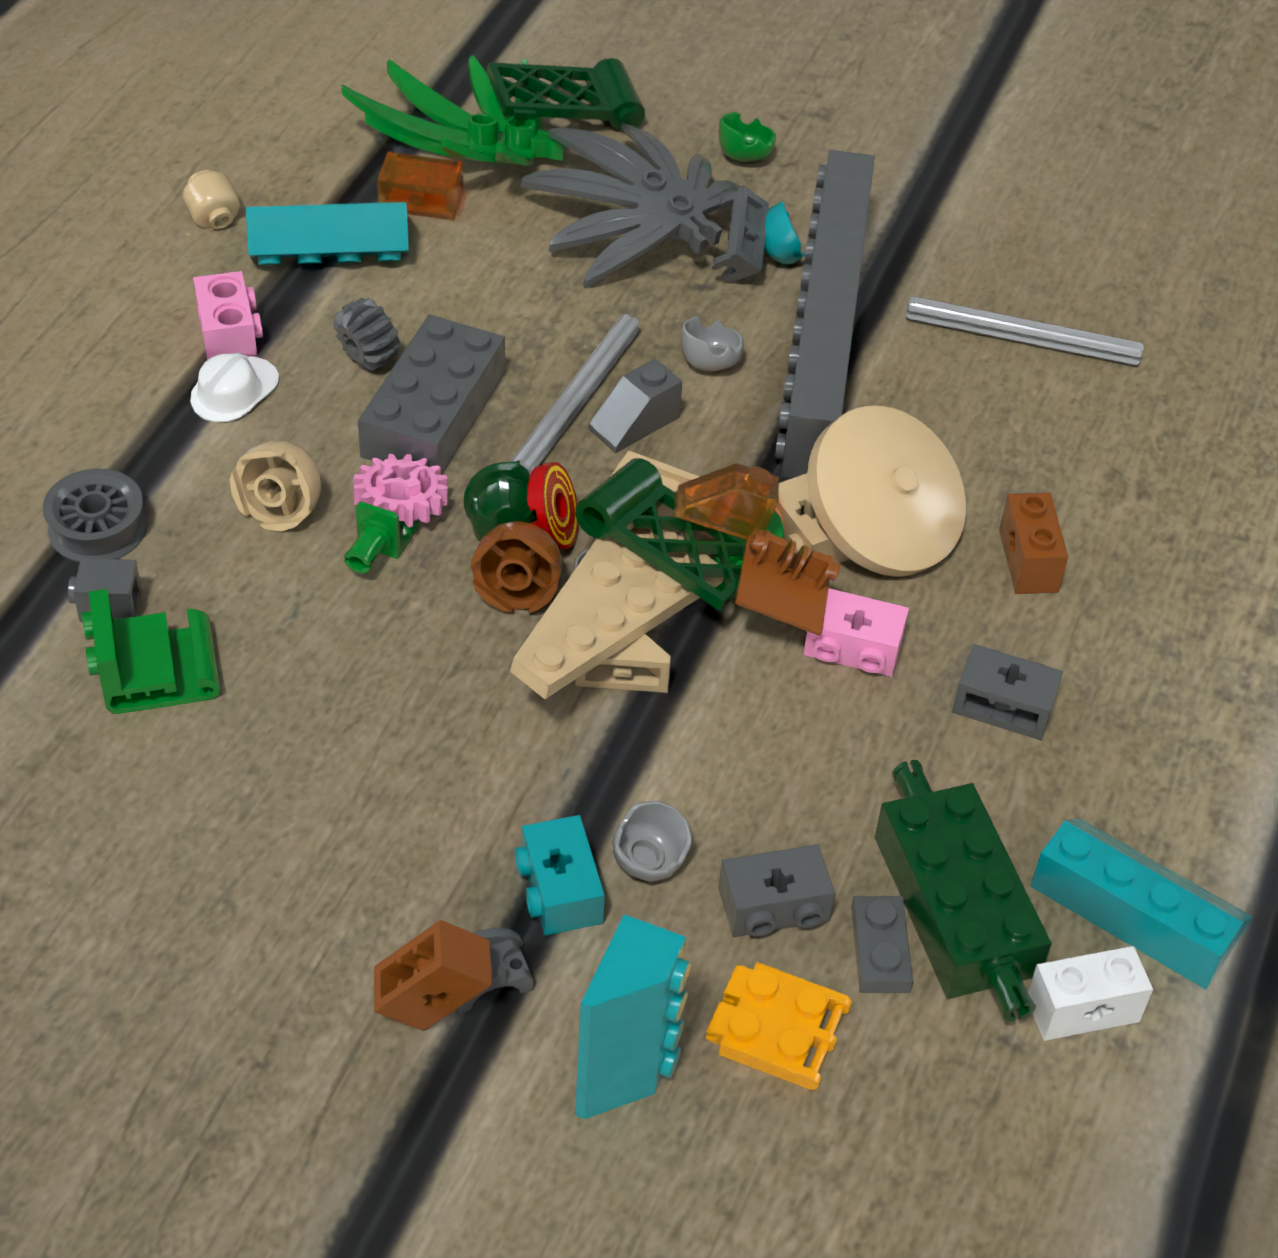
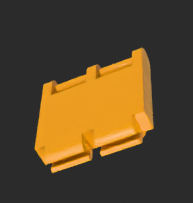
[705,962,852,1090]

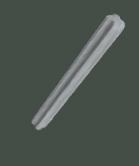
[906,296,1144,366]
[510,314,639,475]

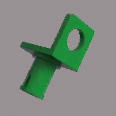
[344,501,419,574]

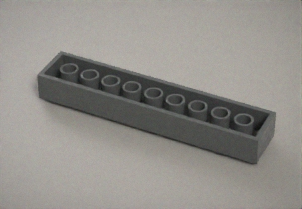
[775,150,875,478]

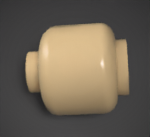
[182,170,240,229]

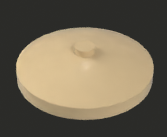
[808,405,966,577]

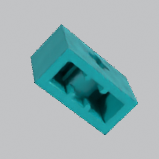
[514,815,605,936]

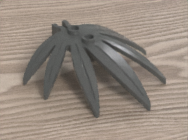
[520,123,741,288]

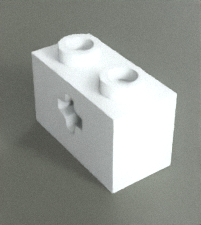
[1028,946,1153,1041]

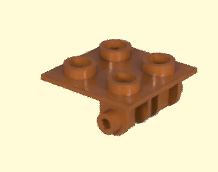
[735,530,840,636]

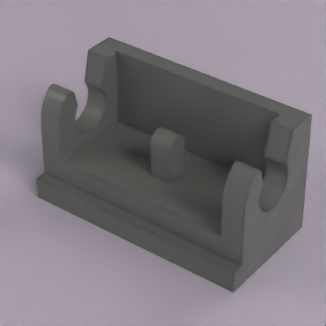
[712,185,769,283]

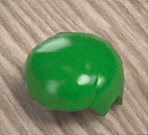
[719,112,776,162]

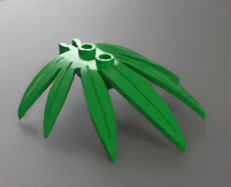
[341,56,566,166]

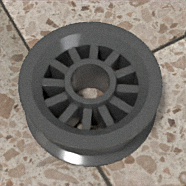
[43,469,147,563]

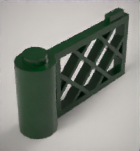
[486,58,645,132]
[575,458,748,611]

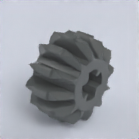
[333,298,401,371]

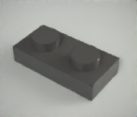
[851,896,913,993]

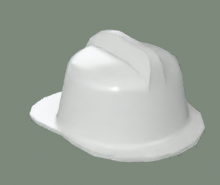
[190,353,279,423]

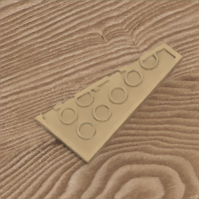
[510,528,723,699]

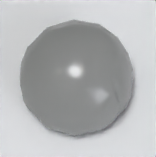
[681,316,744,372]
[612,800,692,882]

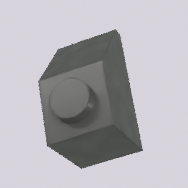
[589,358,682,453]

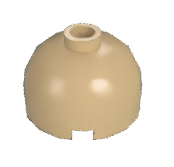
[229,440,321,531]

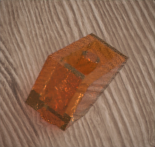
[674,463,779,540]

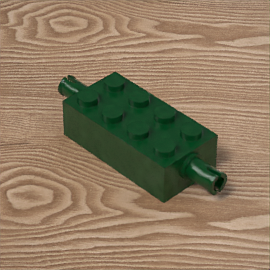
[874,760,1052,1022]

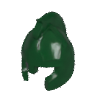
[464,460,537,541]

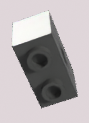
[952,644,1063,741]
[718,844,835,937]

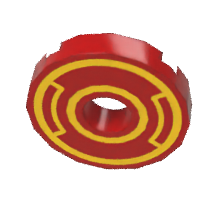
[527,462,578,550]

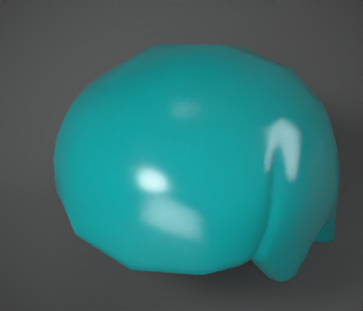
[764,201,805,265]

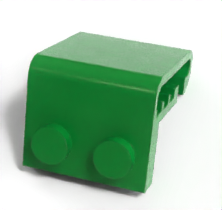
[82,589,220,714]

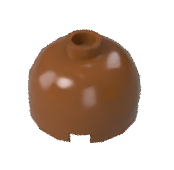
[470,521,562,613]

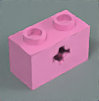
[803,588,909,677]

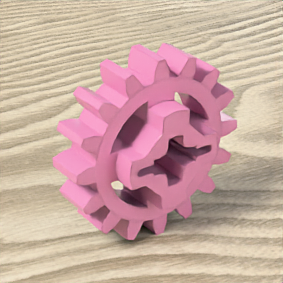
[353,454,448,527]

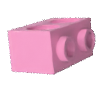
[193,271,263,360]

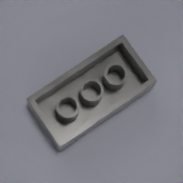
[358,314,505,475]

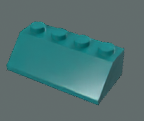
[246,202,409,266]
[1030,818,1253,990]
[575,914,691,1119]

